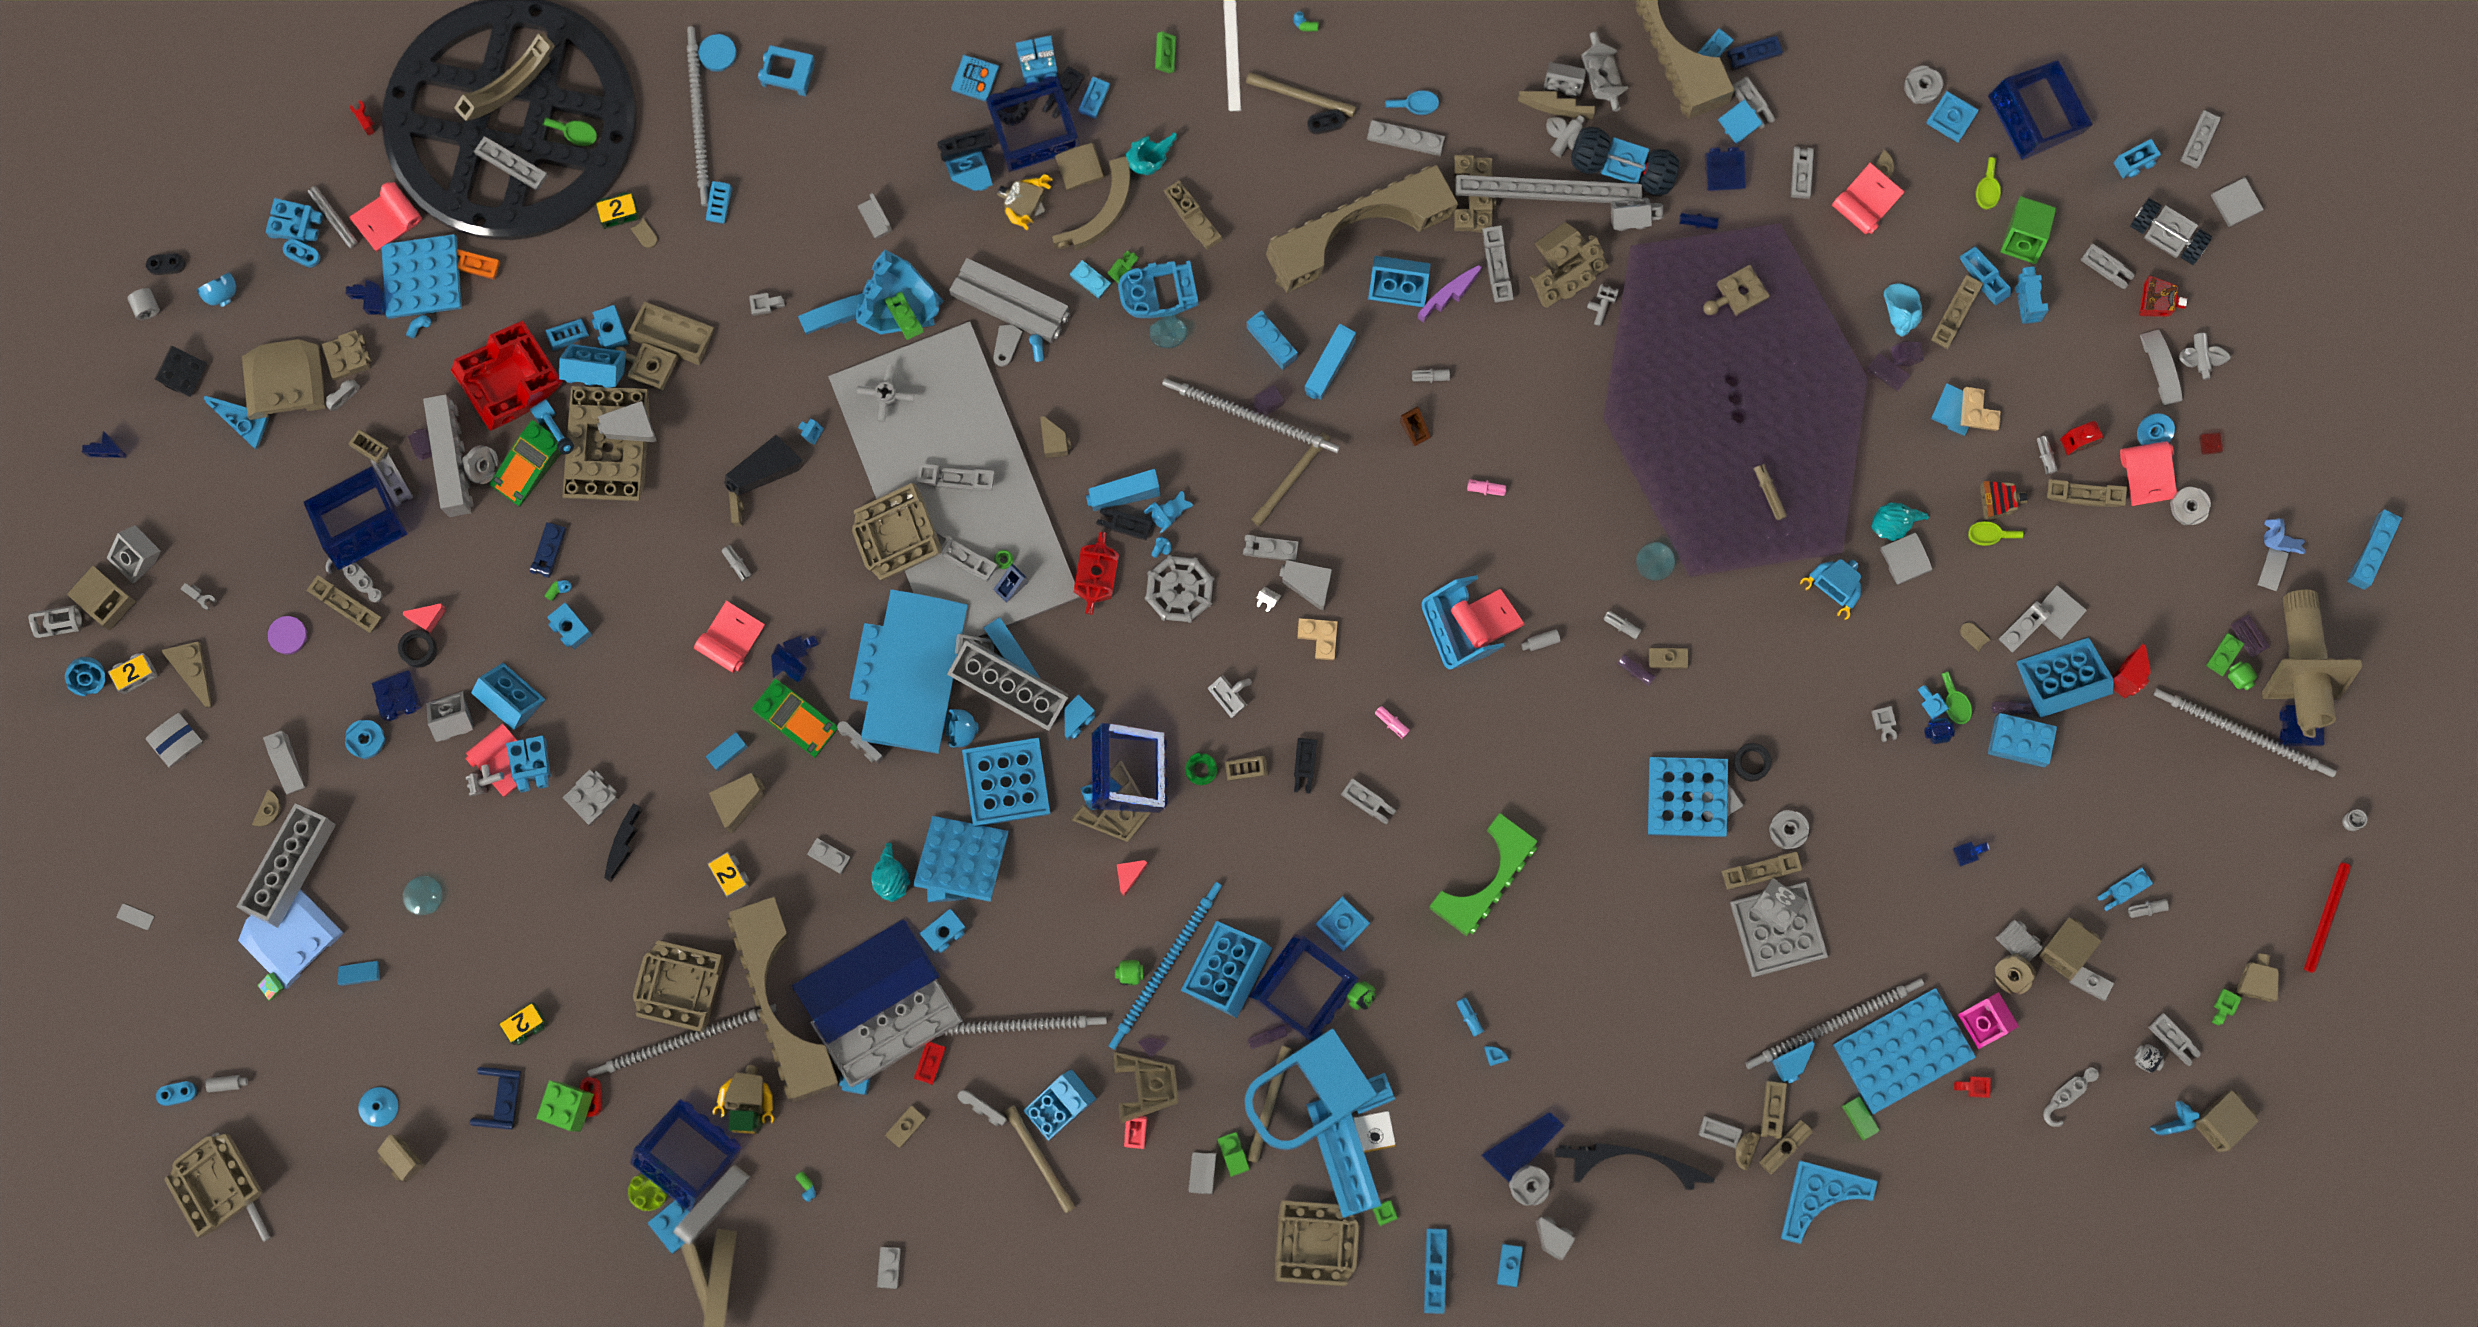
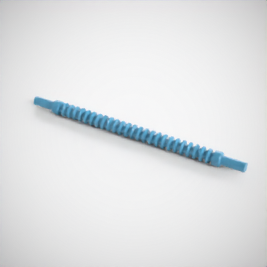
[1108,882,1222,1050]

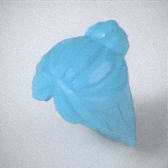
[1884,283,1923,337]

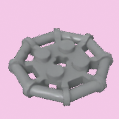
[1144,555,1215,623]

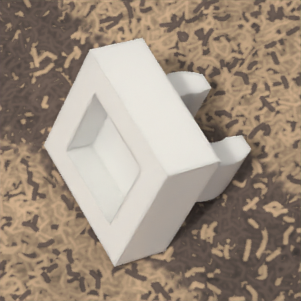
[1257,587,1281,612]

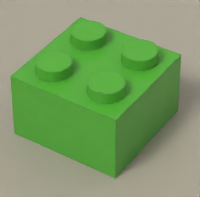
[537,1081,594,1132]

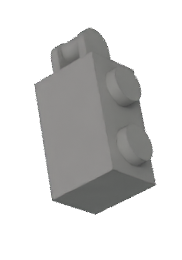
[1611,198,1663,231]

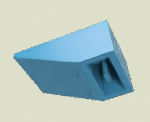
[1023,1069,1097,1141]

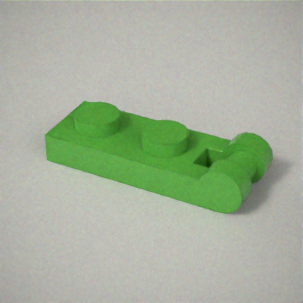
[884,291,924,340]

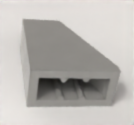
[597,401,657,442]
[1280,560,1332,610]

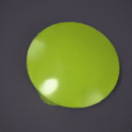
[628,1173,668,1211]

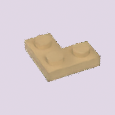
[1960,387,2000,431]
[1297,618,1337,661]

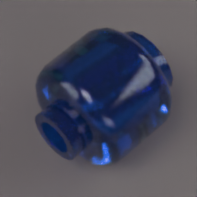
[1924,718,1955,744]

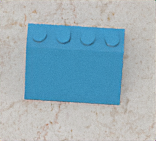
[2017,637,2114,718]
[1181,921,1272,1018]

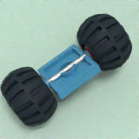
[1571,127,1680,196]

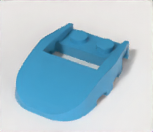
[1118,261,1199,318]

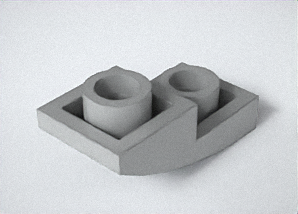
[2257,548,2289,591]

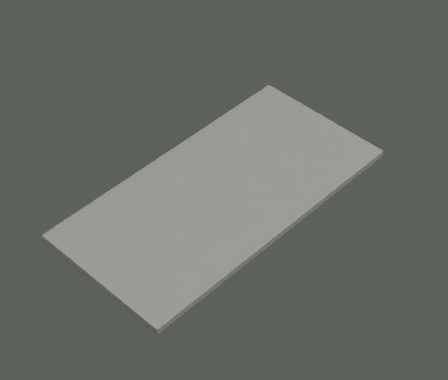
[828,322,1081,637]

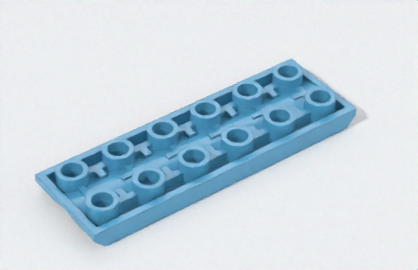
[1306,1100,1381,1218]

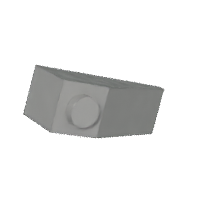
[263,731,305,795]

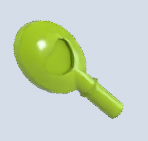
[1976,157,2001,209]
[1968,521,2023,546]

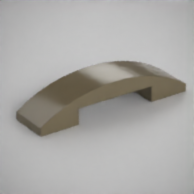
[1931,275,1983,349]
[2047,479,2127,507]
[306,575,381,634]
[1722,852,1802,890]

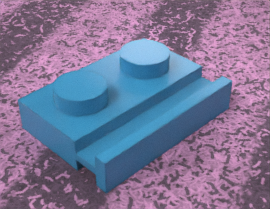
[1357,1072,1395,1114]

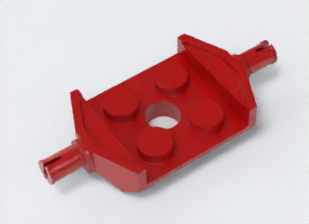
[1073,532,1119,615]

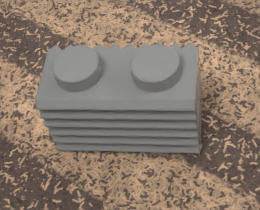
[1995,920,2043,962]

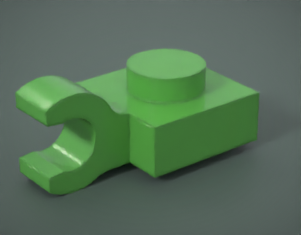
[1108,251,1138,284]
[2212,989,2242,1026]

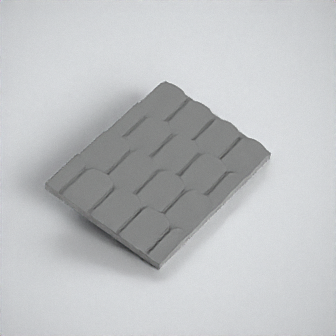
[810,957,963,1087]

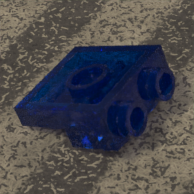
[1705,147,1746,191]
[371,670,421,721]
[2279,705,2324,747]

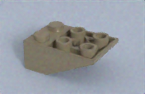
[67,566,136,630]

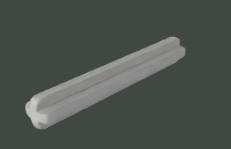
[308,186,358,248]

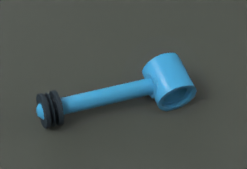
[530,399,574,454]

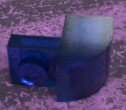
[345,280,386,315]

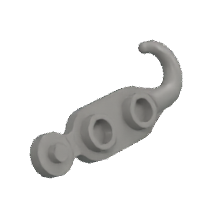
[325,555,383,603]
[2043,1068,2099,1127]

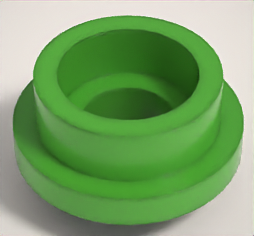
[994,550,1013,569]

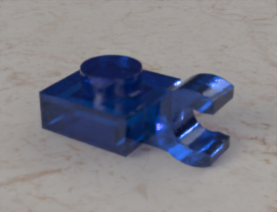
[783,636,819,662]
[1953,841,1990,867]

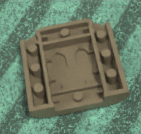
[242,339,326,420]
[852,483,941,581]
[633,940,724,1033]
[164,1134,262,1238]
[1275,1200,1359,1286]

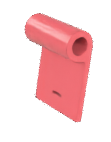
[1832,163,1904,235]
[350,182,422,252]
[2120,441,2177,506]
[1451,589,1524,648]
[694,601,765,673]
[465,723,529,797]

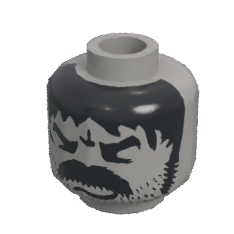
[2133,1044,2165,1073]

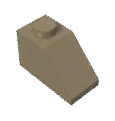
[1040,416,1071,458]

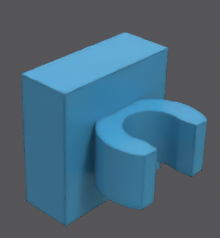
[798,419,824,445]

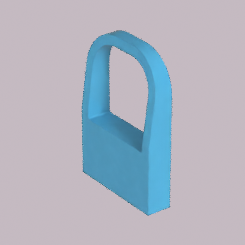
[1245,1029,1377,1150]

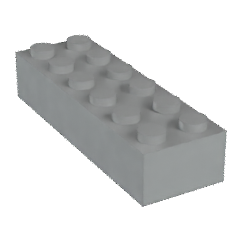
[423,394,474,517]
[947,638,1069,731]
[236,803,336,928]

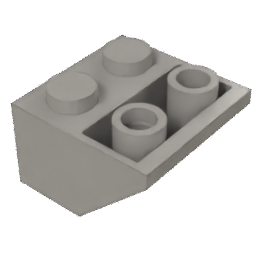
[1543,62,1586,97]
[1536,1216,1575,1260]

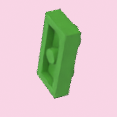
[1155,31,1176,74]
[2205,633,2244,676]

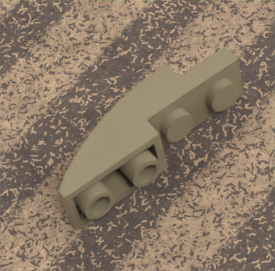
[1164,181,1222,250]

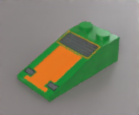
[489,420,562,507]
[751,678,838,758]

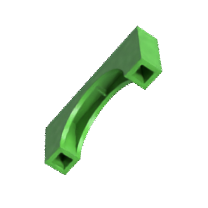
[1429,813,1537,936]

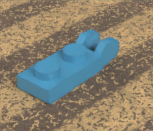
[2097,868,2153,911]

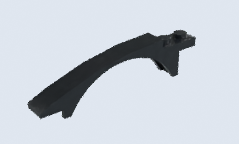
[1554,1143,1714,1190]

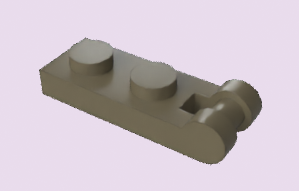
[1760,1081,1787,1139]

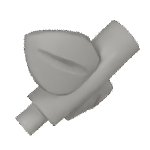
[1546,115,1585,157]
[2179,333,2231,380]

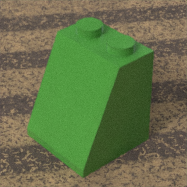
[2000,196,2056,264]

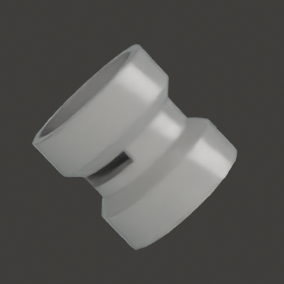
[2342,809,2368,831]

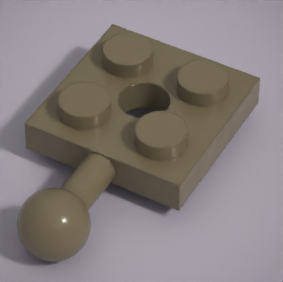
[1703,265,1770,316]
[613,342,678,391]

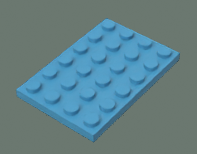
[1833,988,1976,1114]

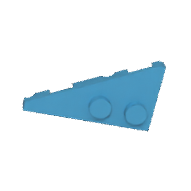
[204,396,270,450]

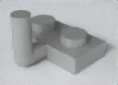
[1208,675,1252,718]

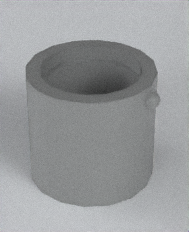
[127,288,160,320]

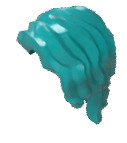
[1126,132,1177,175]
[1871,503,1929,541]
[871,842,911,902]

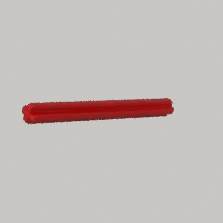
[2304,862,2351,973]

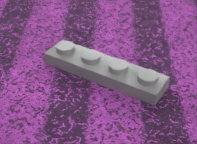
[1367,120,1445,156]
[474,136,548,191]

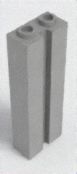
[949,258,1070,344]

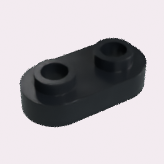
[1307,110,1345,134]
[146,253,186,275]

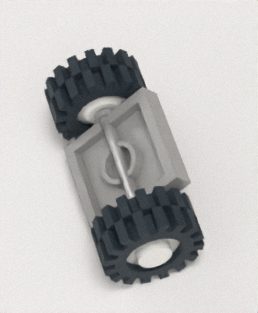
[2130,198,2213,265]

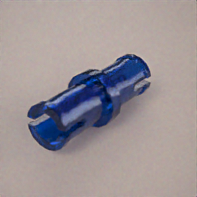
[1679,212,1719,230]

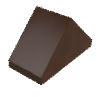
[1400,406,1431,447]

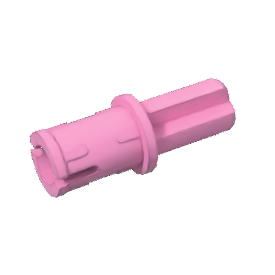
[1467,479,1506,496]
[1375,706,1410,739]

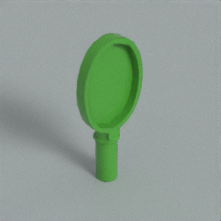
[544,118,597,146]
[1942,671,1972,725]

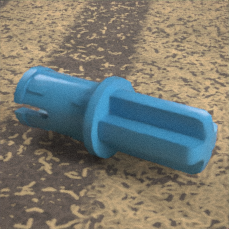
[1456,998,1484,1037]

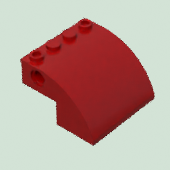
[451,321,563,431]

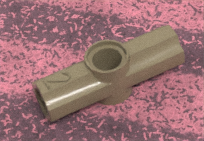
[1759,1120,1813,1175]

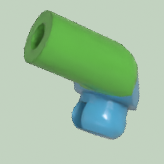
[1293,11,1318,31]
[544,580,572,601]
[795,1172,816,1202]

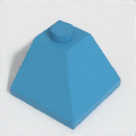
[945,151,993,191]
[1772,1041,1815,1084]

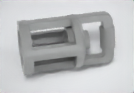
[28,605,83,638]

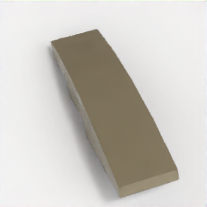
[1518,91,1594,120]

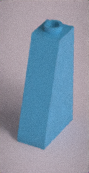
[1305,323,1356,400]
[1086,469,1160,511]

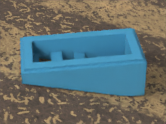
[706,181,732,224]
[545,318,589,352]

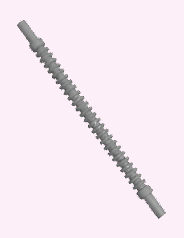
[1745,978,1924,1070]
[588,1004,777,1077]
[940,1015,1107,1036]

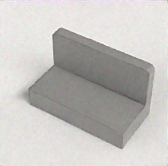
[857,193,892,240]
[1189,1152,1216,1195]

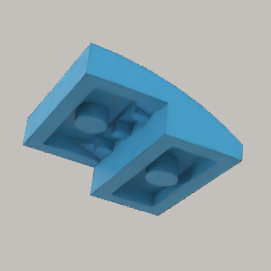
[1931,384,1969,436]

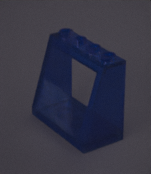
[1988,60,2092,160]
[986,76,1079,172]
[303,466,408,570]
[1091,723,1168,813]
[1249,934,1359,1042]
[630,1099,742,1212]

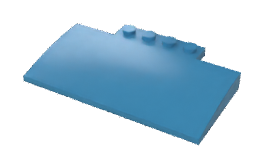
[850,589,968,754]

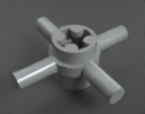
[857,365,915,422]

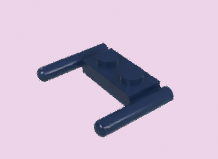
[470,1067,521,1130]

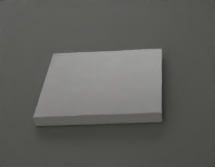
[1730,882,1828,978]

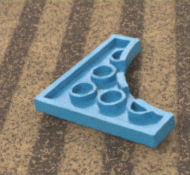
[1780,1161,1877,1244]

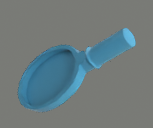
[1385,91,1439,115]

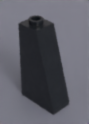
[724,435,803,496]

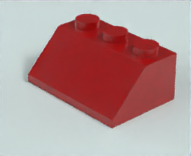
[2112,644,2151,699]

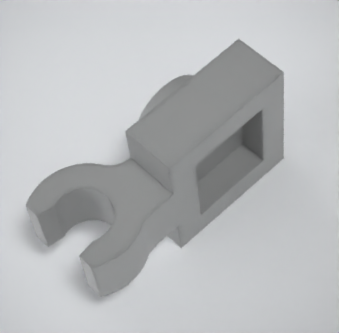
[749,293,785,316]
[180,583,217,611]

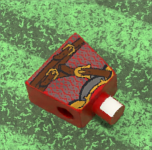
[2139,276,2187,317]
[2060,420,2103,456]

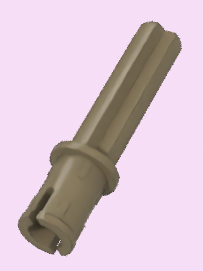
[1753,464,1786,520]

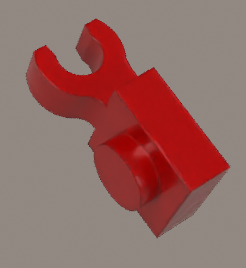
[350,100,375,136]
[1954,1077,1991,1098]

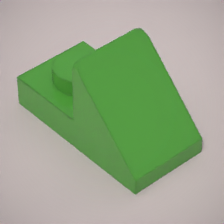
[1218,1132,1249,1177]

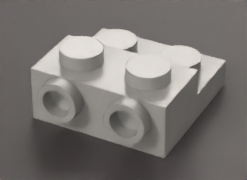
[562,770,618,826]

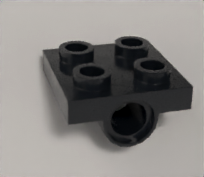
[154,346,207,397]

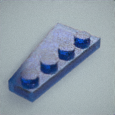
[1481,1112,1564,1183]

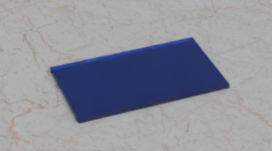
[792,919,940,1044]

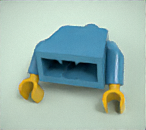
[1800,559,1861,620]

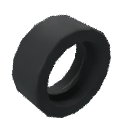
[398,629,437,668]
[1733,743,1772,782]

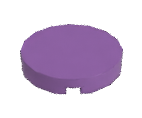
[268,616,307,655]

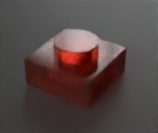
[2199,433,2223,455]

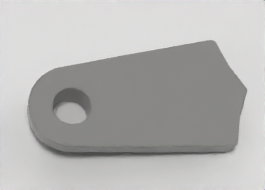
[993,324,1022,367]

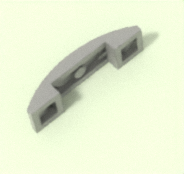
[1482,226,1513,303]
[2140,330,2183,406]
[917,463,995,491]
[935,529,998,582]

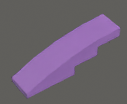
[1418,265,1482,323]

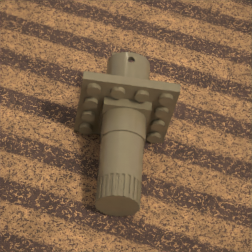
[2262,589,2362,738]

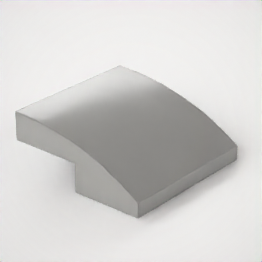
[1880,533,1932,585]

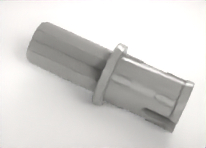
[1412,368,1450,383]
[2037,436,2058,475]
[722,545,752,582]
[1604,611,1641,639]
[2128,899,2169,918]

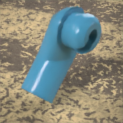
[406,315,432,339]
[1029,334,1044,362]

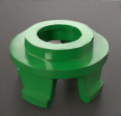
[1185,752,1217,785]

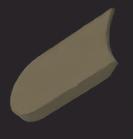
[630,219,657,248]
[1960,622,1991,652]

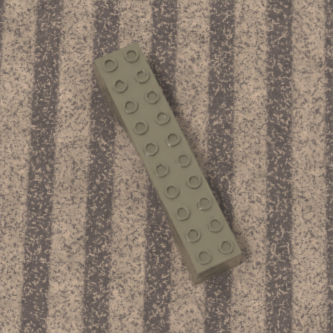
[1635,0,1734,119]
[1266,165,1458,294]
[727,897,838,1103]

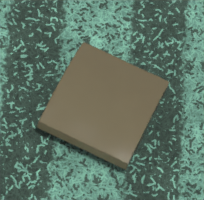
[1055,143,1105,191]

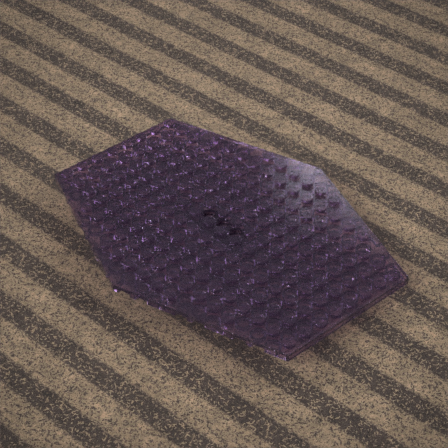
[1603,223,1867,577]

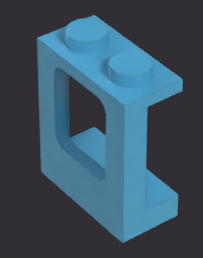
[758,45,815,96]

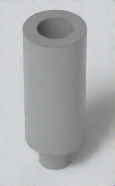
[1521,629,1561,651]
[206,1075,248,1092]

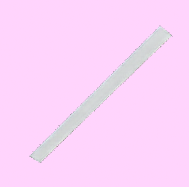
[1224,0,1241,111]

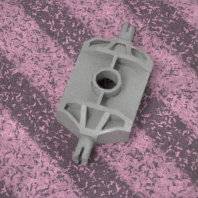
[1582,32,1628,112]

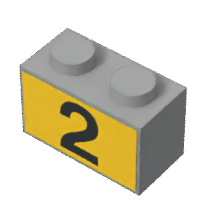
[108,653,158,695]
[708,852,750,899]

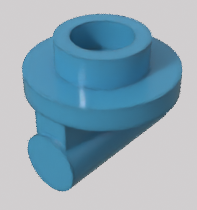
[1151,537,1171,558]

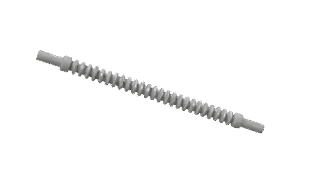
[687,27,709,206]
[1162,378,1340,453]
[2153,688,2336,777]

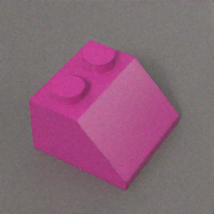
[1958,992,2019,1049]

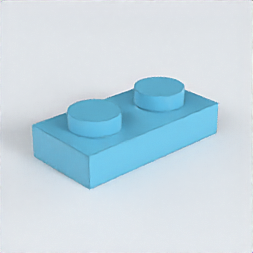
[1070,261,1111,299]

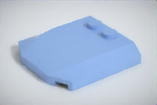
[238,889,344,989]

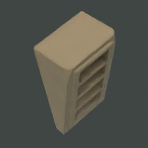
[348,429,390,464]
[1225,756,1268,781]

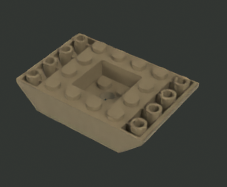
[562,386,650,501]

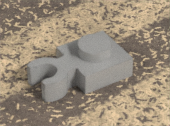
[1871,706,1897,743]

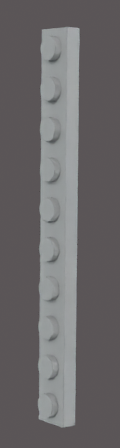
[1455,175,1642,203]

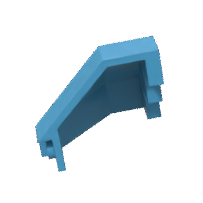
[856,249,944,335]

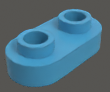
[283,239,320,268]
[156,1081,197,1106]

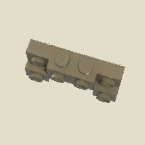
[1454,155,1496,234]
[1529,235,1608,308]

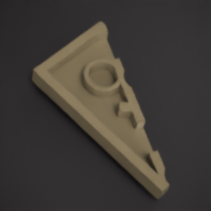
[162,642,212,708]

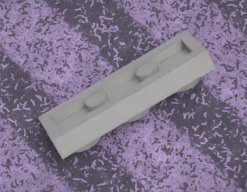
[2180,110,2221,169]

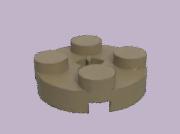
[1995,954,2036,994]

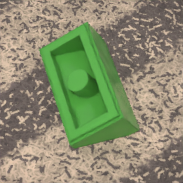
[1842,1096,1880,1141]

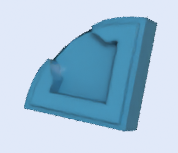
[1484,1046,1509,1066]

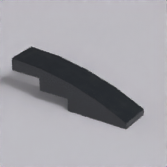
[604,803,643,883]

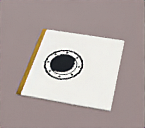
[1354,1111,1396,1153]

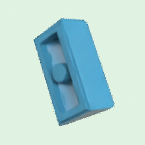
[705,732,748,771]
[338,961,380,986]

